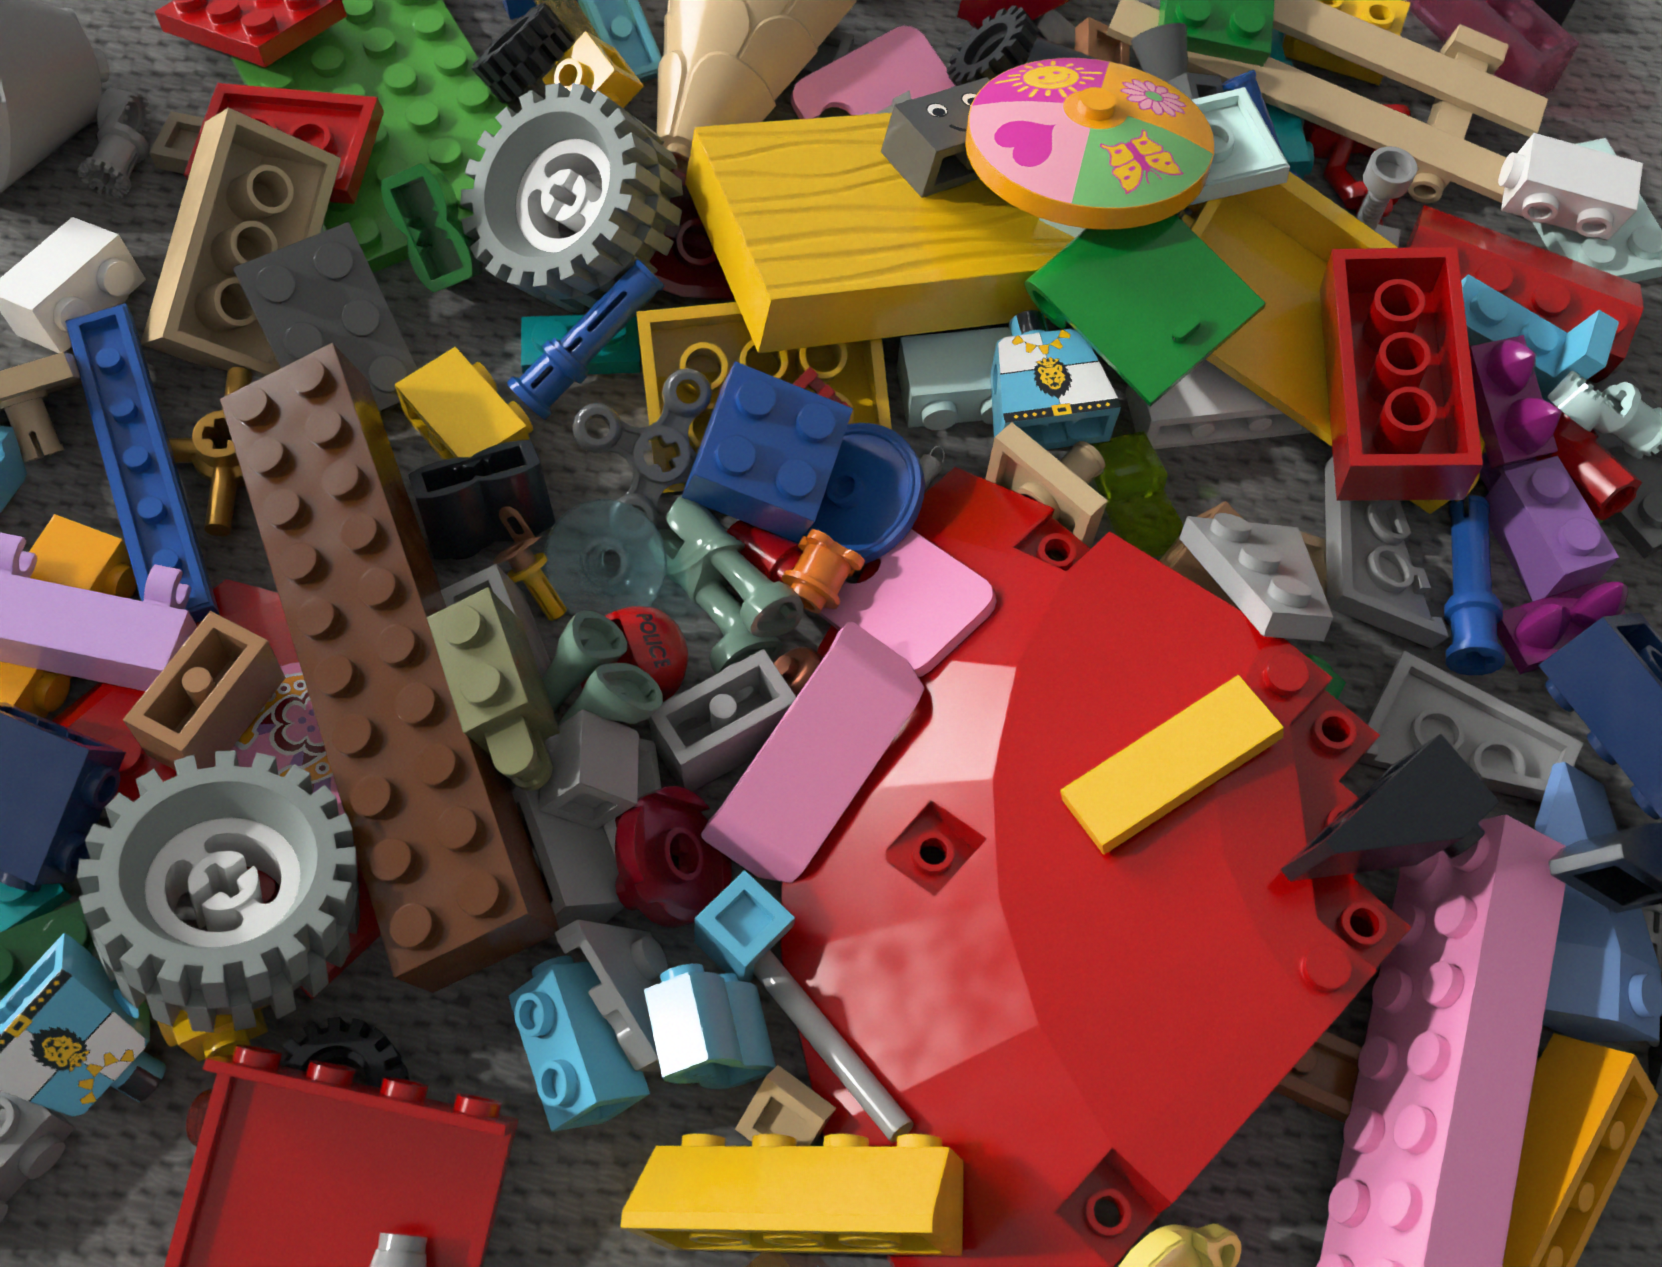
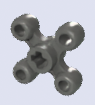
[572,368,712,543]

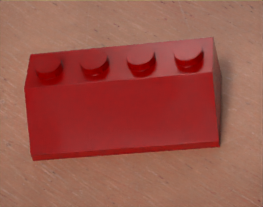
[1405,205,1644,383]

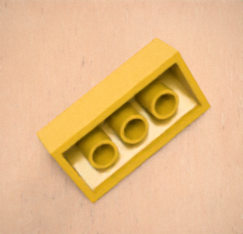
[621,1134,964,1256]

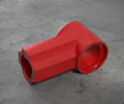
[1536,404,1643,521]

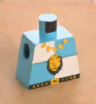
[990,310,1121,450]
[0,933,166,1117]

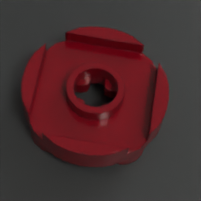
[615,786,732,928]

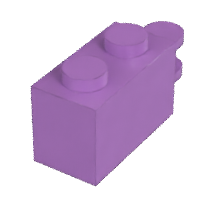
[1479,452,1620,601]

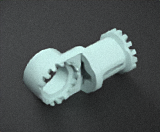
[1547,370,1662,459]

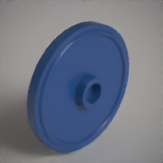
[787,423,925,564]

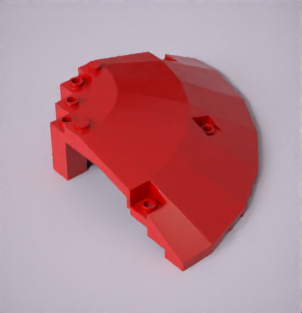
[781,467,1412,1267]

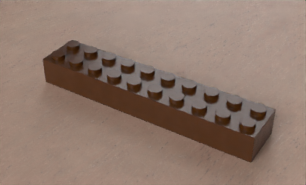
[220,343,560,993]

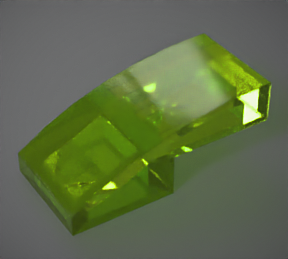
[1091,430,1184,557]

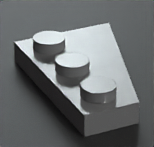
[1325,457,1449,649]
[1179,513,1333,641]
[1358,651,1583,802]

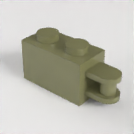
[426,587,561,791]

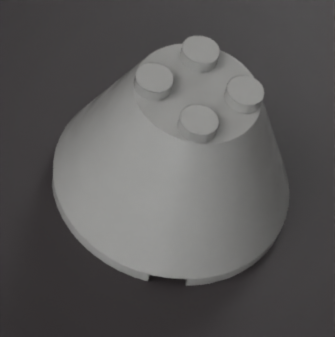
[0,0,110,194]

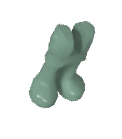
[649,495,804,674]
[507,610,663,791]

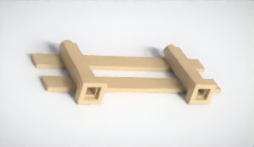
[1106,0,1548,203]

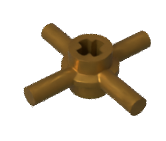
[169,367,253,536]

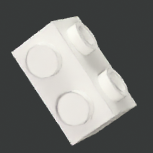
[0,217,146,353]

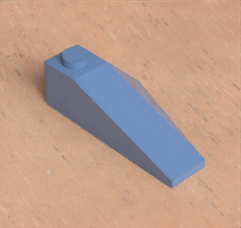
[1535,762,1662,1042]

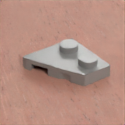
[555,920,667,1072]

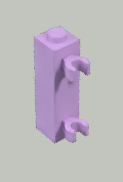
[0,532,197,691]

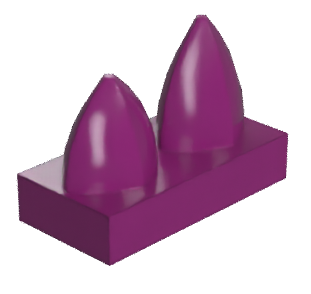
[1469,335,1562,469]
[1497,579,1629,675]

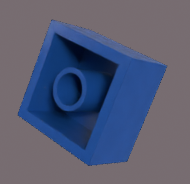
[682,361,853,542]

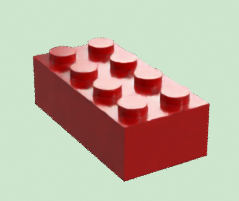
[1319,247,1483,501]

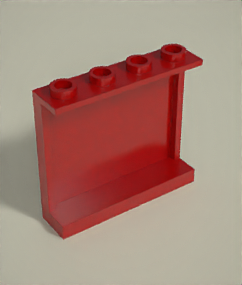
[164,1044,519,1267]

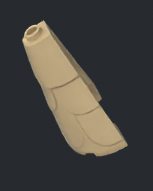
[657,0,857,174]

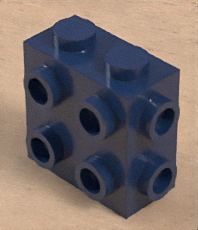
[0,702,126,892]

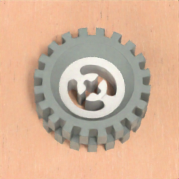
[460,83,683,313]
[77,751,360,1033]

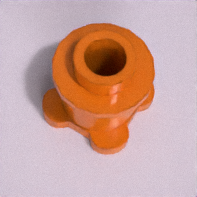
[782,529,865,613]

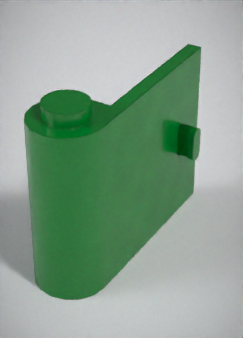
[1024,214,1266,407]

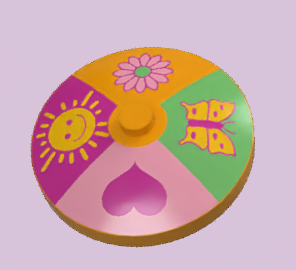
[966,58,1215,229]

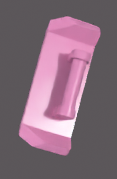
[701,622,925,883]

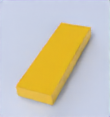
[1060,675,1284,855]

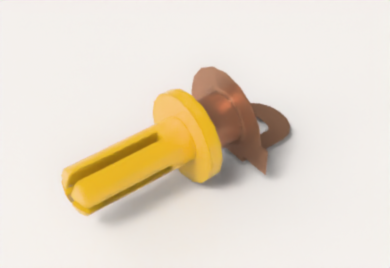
[493,507,567,621]

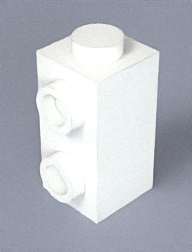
[1499,133,1643,240]

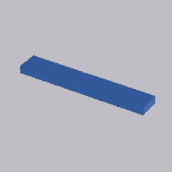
[65,303,220,623]

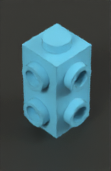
[508,956,650,1132]

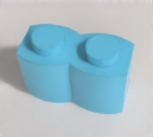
[644,964,776,1089]

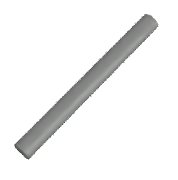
[753,950,914,1143]

